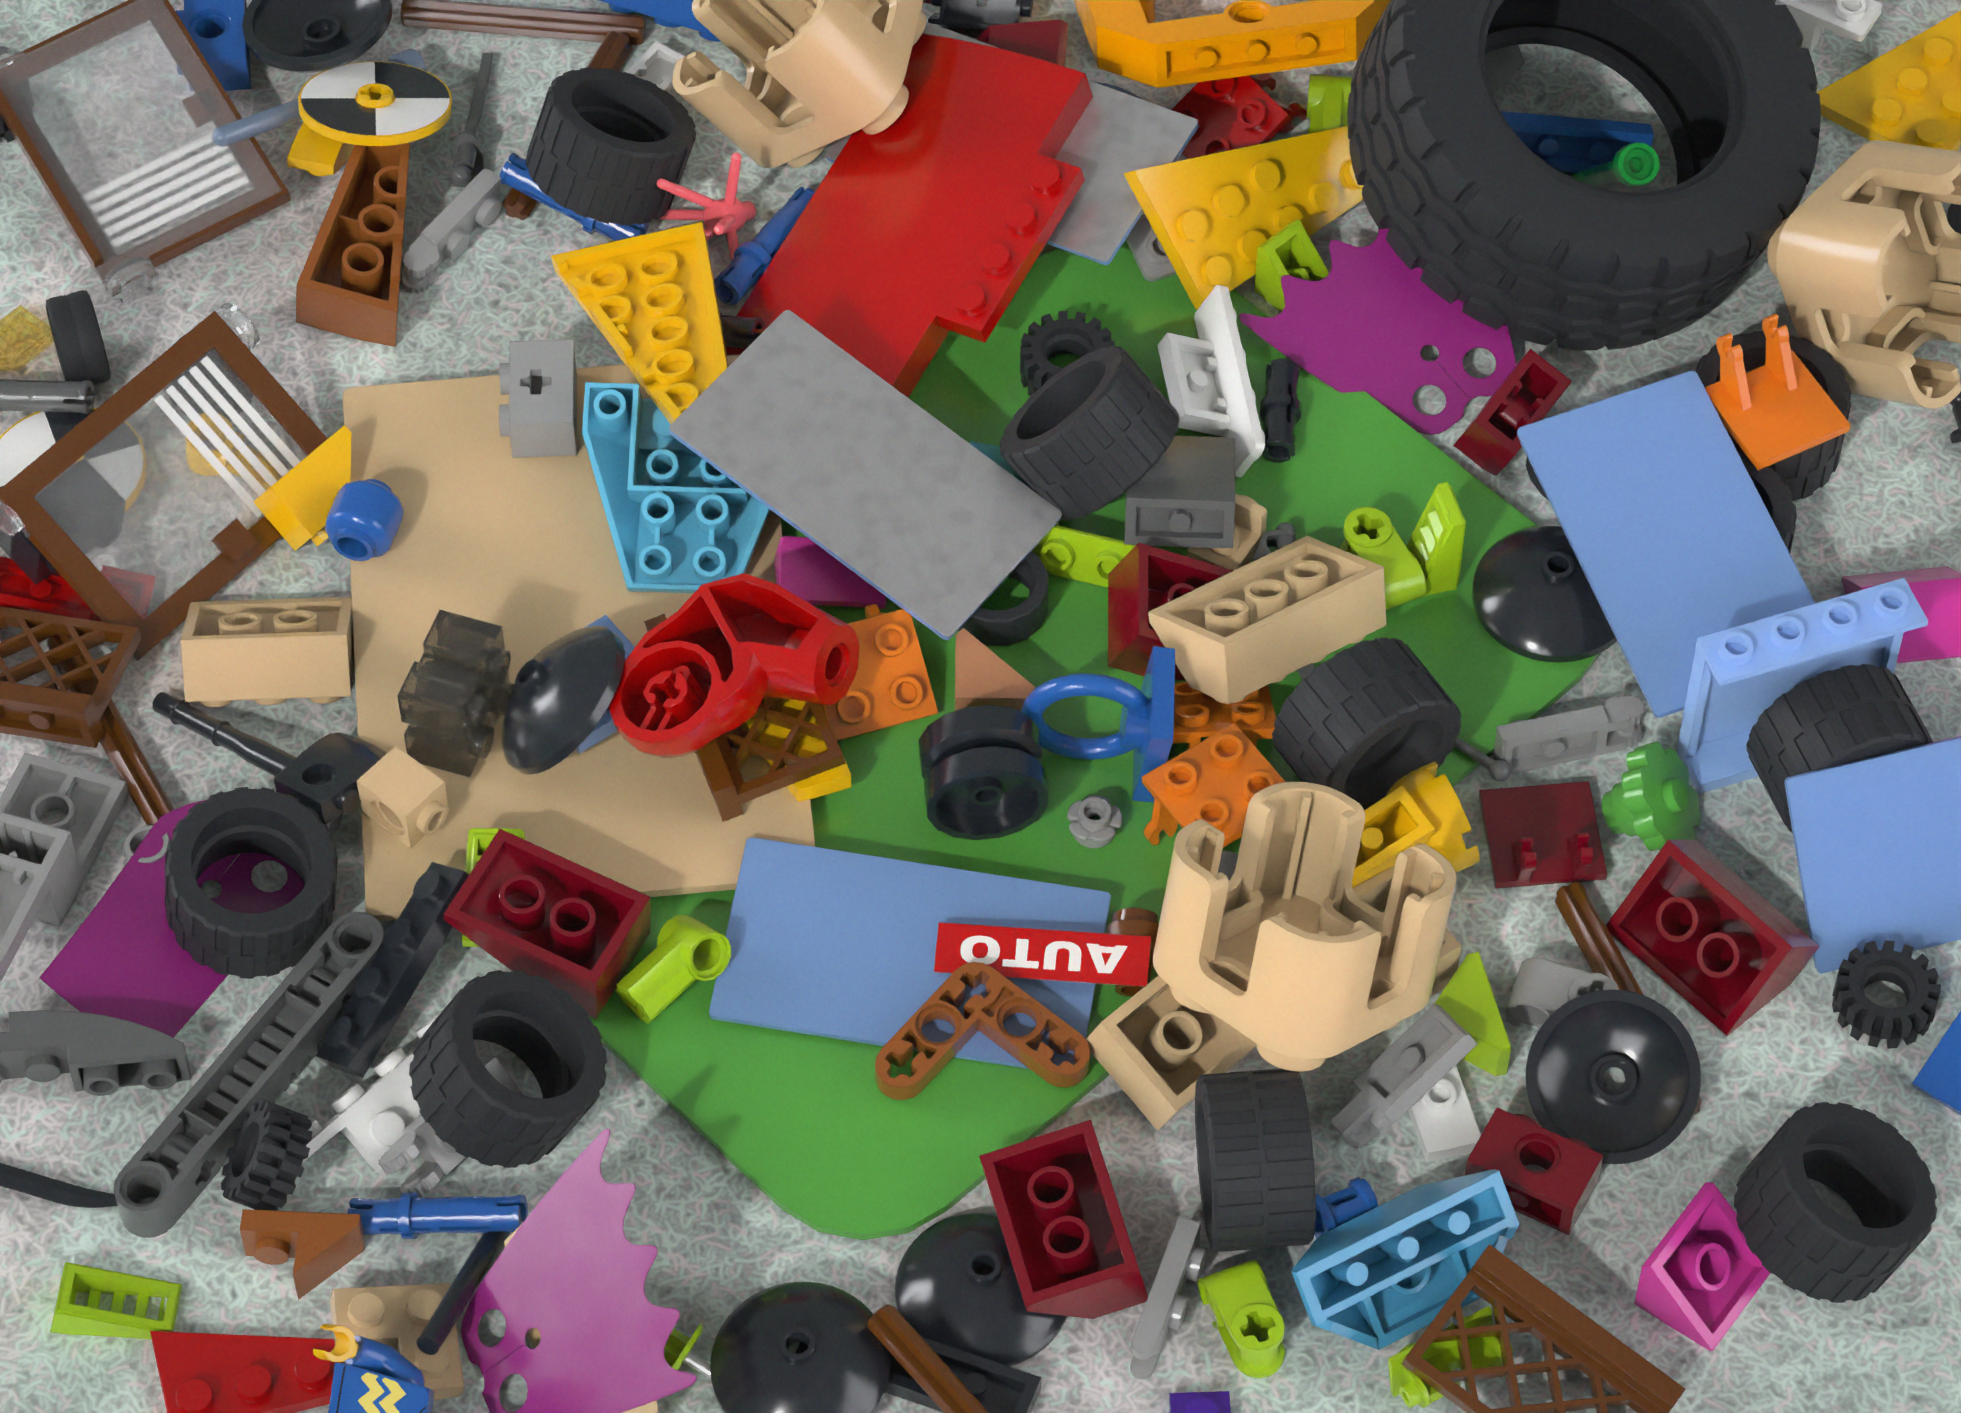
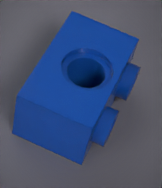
[175,0,251,94]

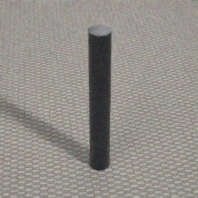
[416,1232,509,1355]

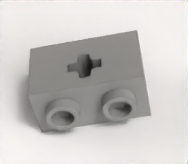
[499,339,577,458]

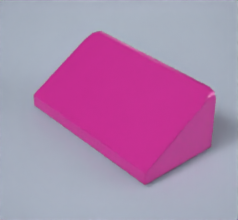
[774,536,886,609]

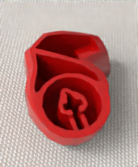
[609,573,860,758]

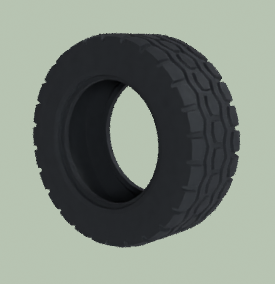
[1347,0,1821,350]

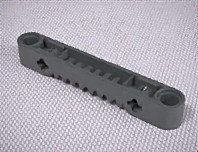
[114,912,385,1238]

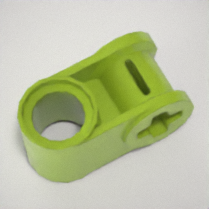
[1340,507,1426,610]
[1197,1259,1285,1378]

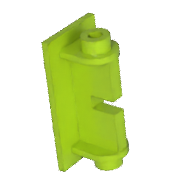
[1032,522,1136,588]
[1388,1306,1513,1408]

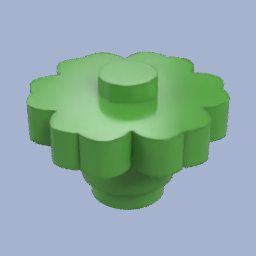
[1602,741,1701,851]

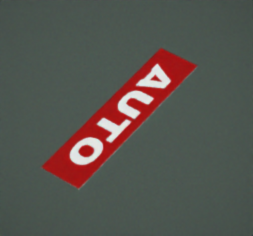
[934,922,1151,987]

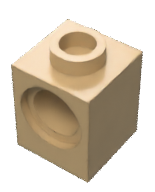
[357,746,449,849]

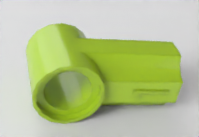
[1306,74,1352,134]
[615,914,731,1024]

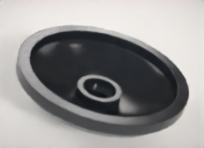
[242,0,392,73]
[1472,526,1617,663]
[501,626,625,775]
[1525,990,1701,1165]
[895,1211,1067,1366]
[710,1282,891,1413]

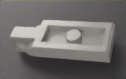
[1330,1004,1477,1149]

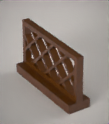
[0,606,142,748]
[644,614,845,822]
[1401,1244,1686,1413]

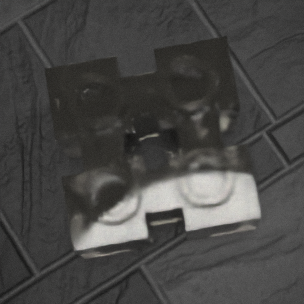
[397,610,514,777]

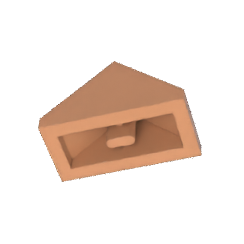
[955,628,1036,712]

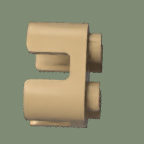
[672,0,927,168]
[1767,140,1961,409]
[1153,782,1457,1072]

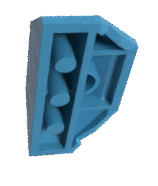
[1291,1169,1519,1350]

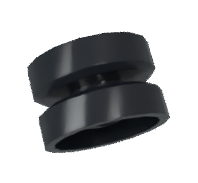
[918,705,1048,840]

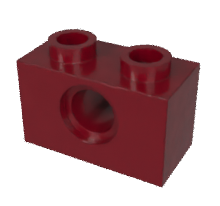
[1465,1107,1603,1236]

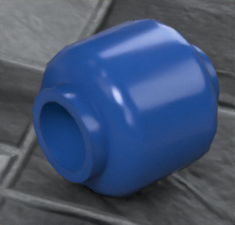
[325,479,404,561]

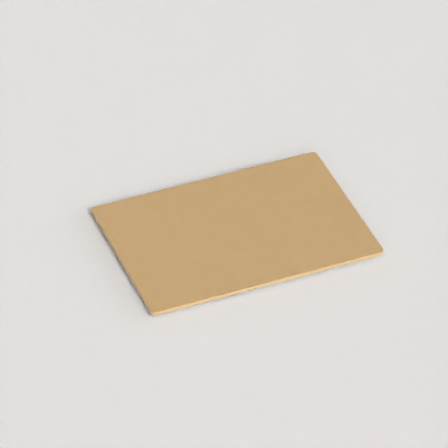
[343,355,815,921]

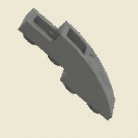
[0,1010,191,1096]

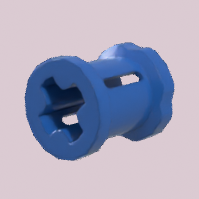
[1314,1177,1378,1239]

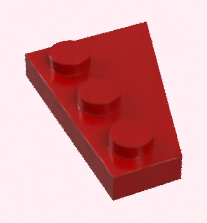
[150,1331,343,1413]

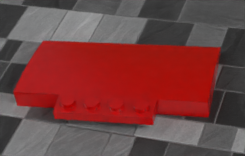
[725,33,1093,398]

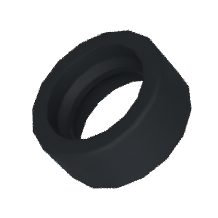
[958,551,1048,646]

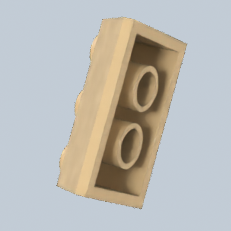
[180,597,354,707]

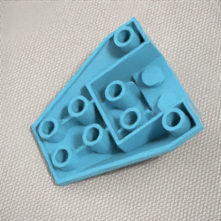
[582,382,770,593]

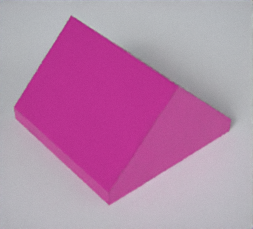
[1842,566,1961,663]
[1634,1182,1770,1352]

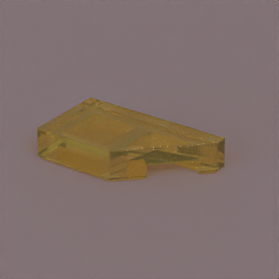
[0,305,54,371]

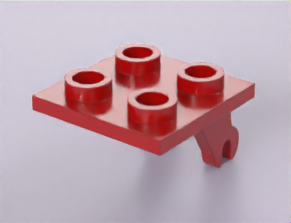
[1172,73,1307,159]

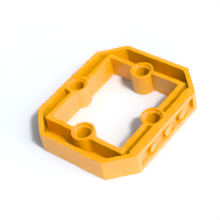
[1073,0,1391,88]

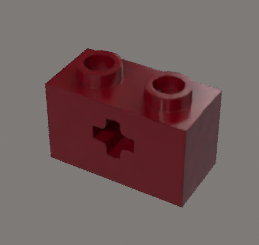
[1453,348,1572,476]

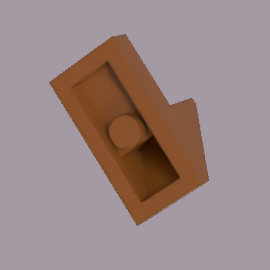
[240,1209,366,1300]

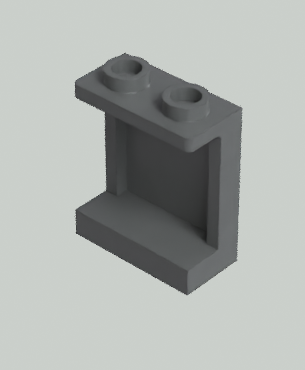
[1124,436,1235,548]

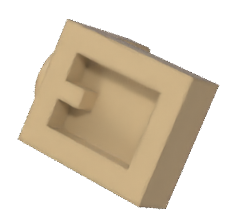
[1187,494,1267,570]

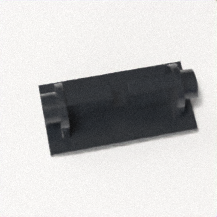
[928,0,1033,36]

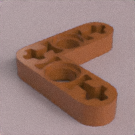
[875,962,1090,1100]

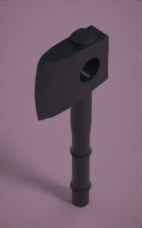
[152,692,387,824]

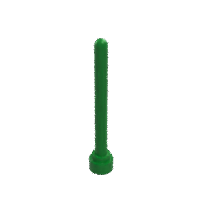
[1570,143,1660,187]

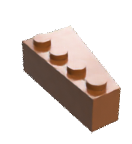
[296,143,410,347]

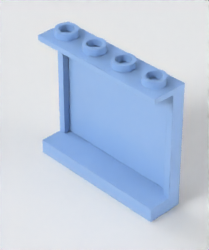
[1676,578,1928,794]

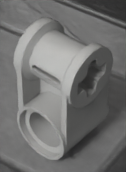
[1505,957,1619,1032]

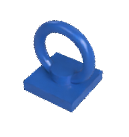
[1021,646,1175,803]

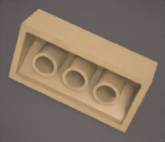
[1148,536,1387,704]

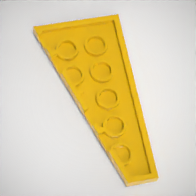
[1816,10,1961,151]
[1123,126,1363,310]
[551,222,729,424]

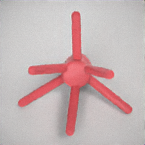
[656,152,756,261]

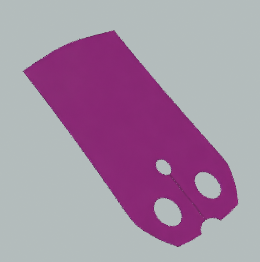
[39,800,305,1038]

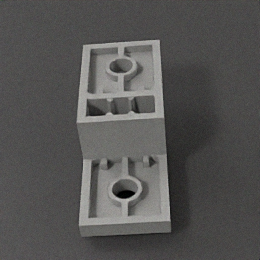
[0,753,129,981]

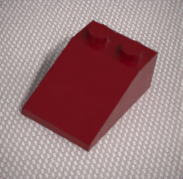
[1108,543,1234,680]
[444,829,651,1019]

